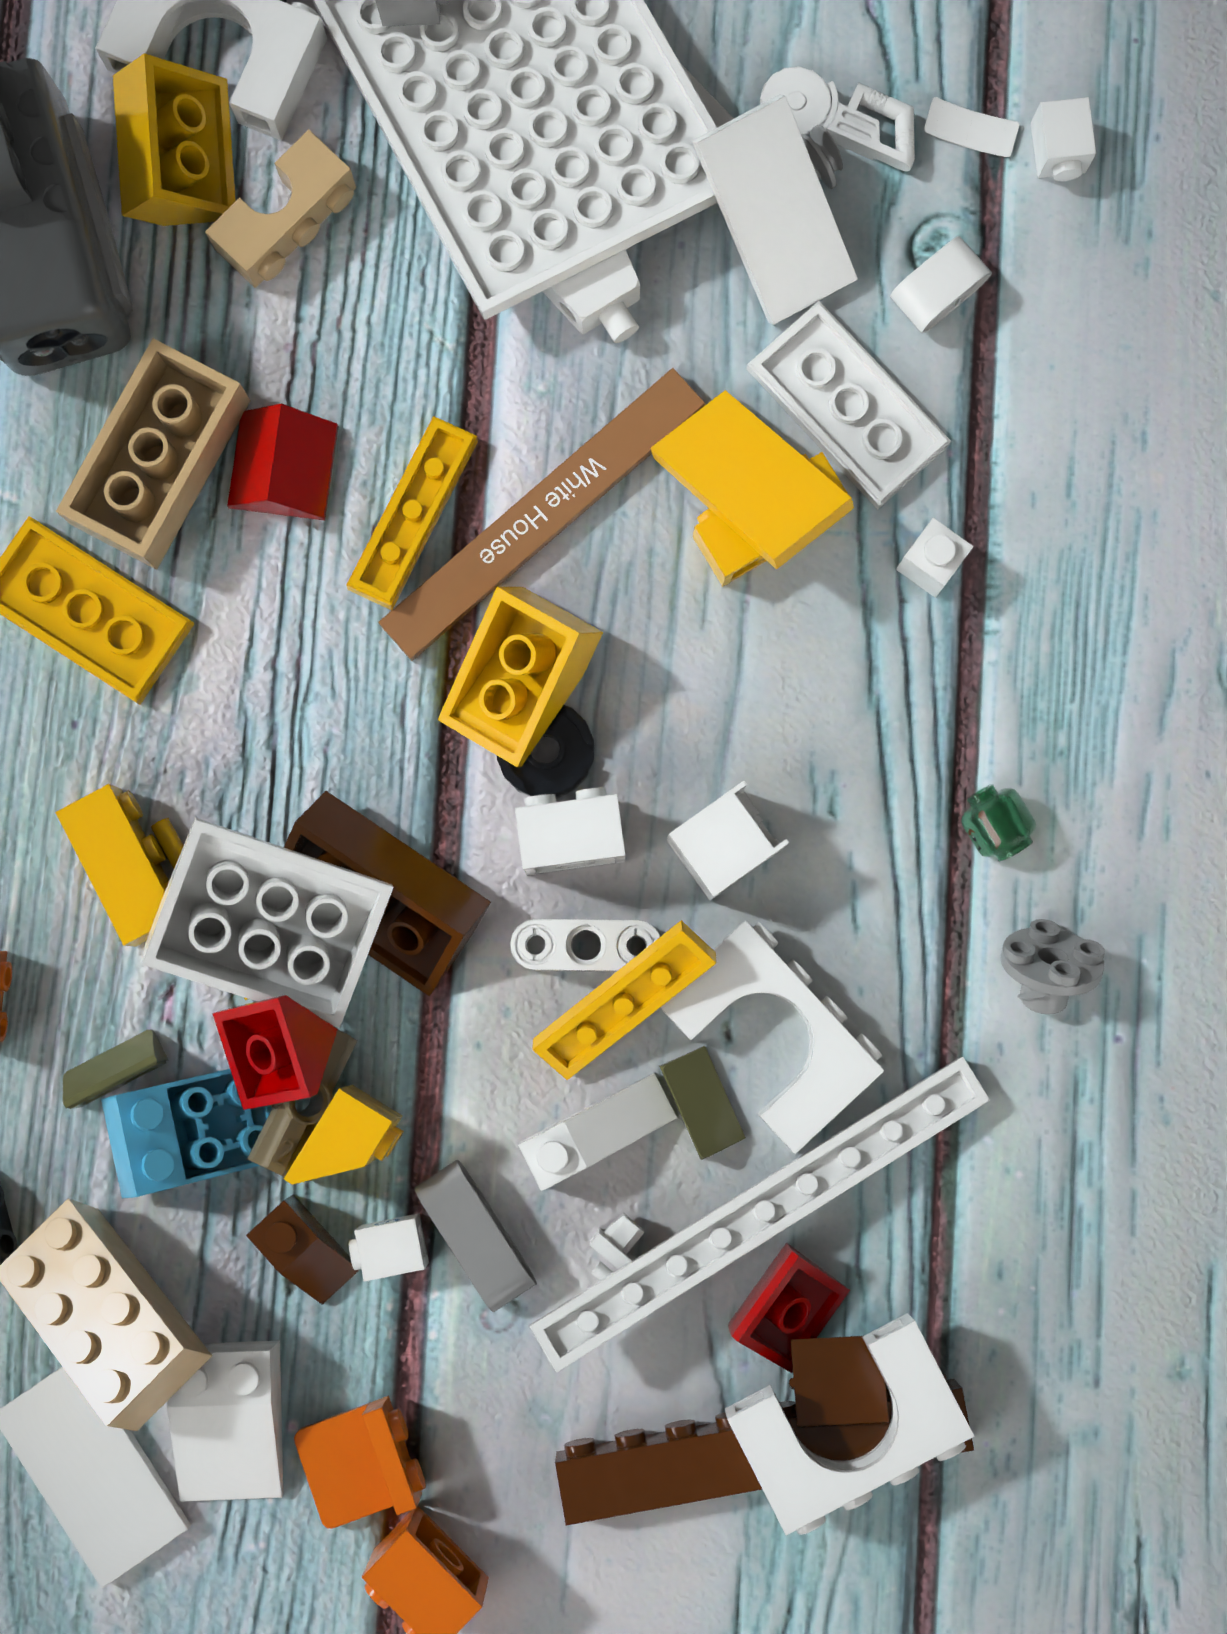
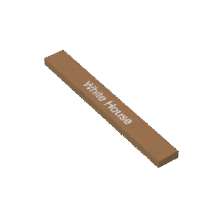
[378,368,705,661]

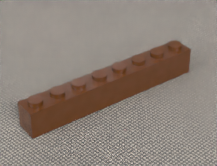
[555,1374,974,1526]

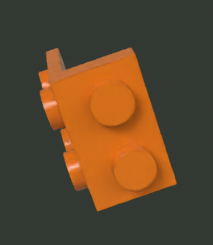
[294,1396,426,1529]

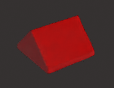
[227,403,339,521]
[212,995,338,1110]
[728,1243,850,1373]

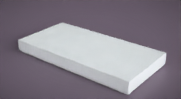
[692,94,858,325]
[746,301,951,510]
[0,1366,191,1588]

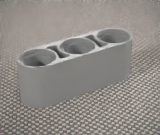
[415,1160,537,1312]

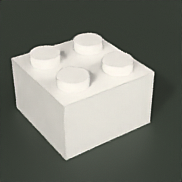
[515,787,625,875]

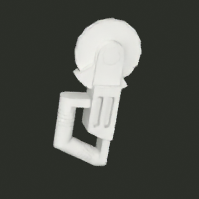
[759,66,915,172]

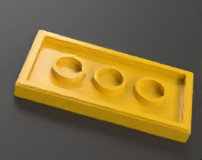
[650,390,854,570]
[0,516,194,705]

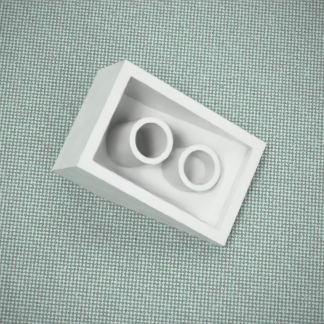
[167,1340,283,1502]

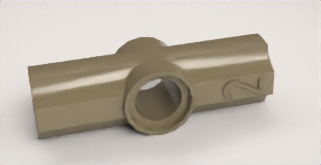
[247,1030,357,1177]

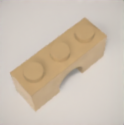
[205,129,356,288]

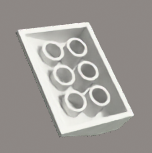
[142,817,394,1028]

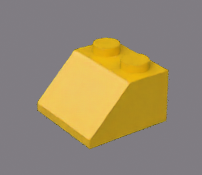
[284,1085,404,1185]

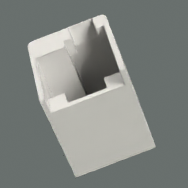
[667,781,789,901]

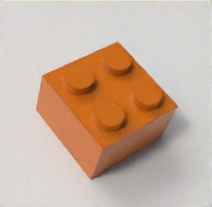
[362,1506,489,1634]

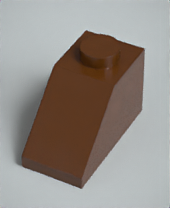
[246,1194,360,1305]

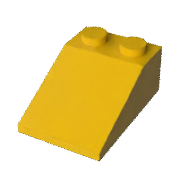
[438,587,603,767]

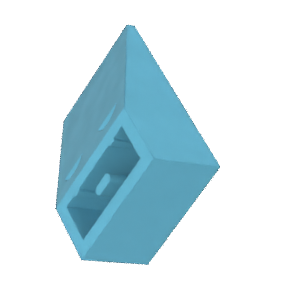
[101,1069,272,1199]

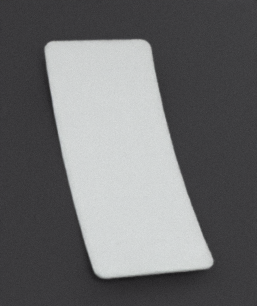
[924,97,1020,157]

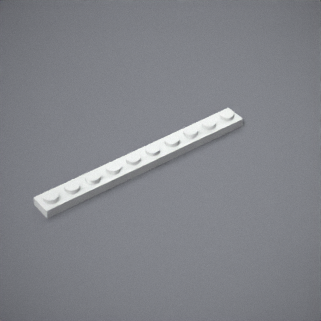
[529,1057,990,1373]

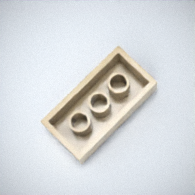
[56,338,251,570]
[0,1198,212,1431]

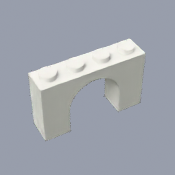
[95,0,327,141]
[660,921,884,1154]
[725,1313,975,1536]

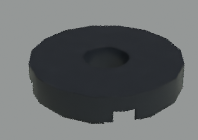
[497,705,594,799]

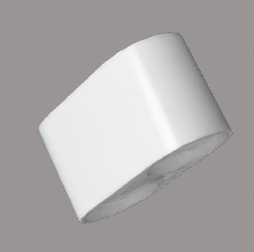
[890,236,992,334]

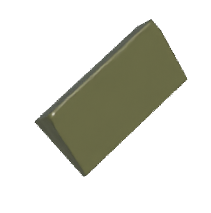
[62,1029,168,1109]
[659,1046,746,1160]

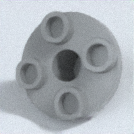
[1001,919,1105,1014]

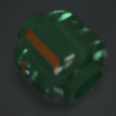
[961,784,1036,862]

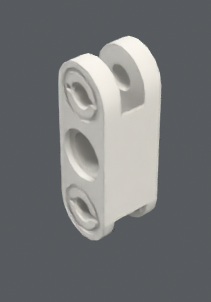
[510,919,660,972]

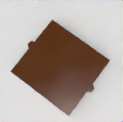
[789,1336,889,1428]

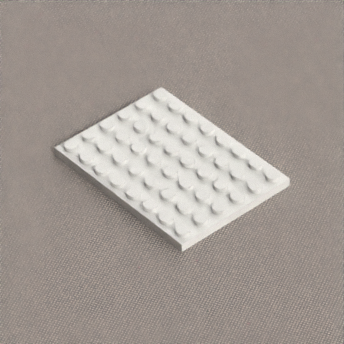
[313,0,718,320]

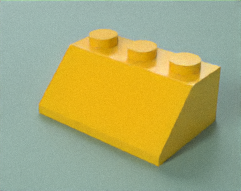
[113,53,236,226]

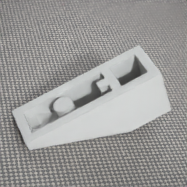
[518,1073,677,1191]

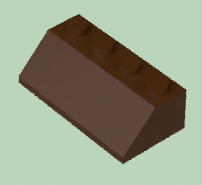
[284,791,491,997]

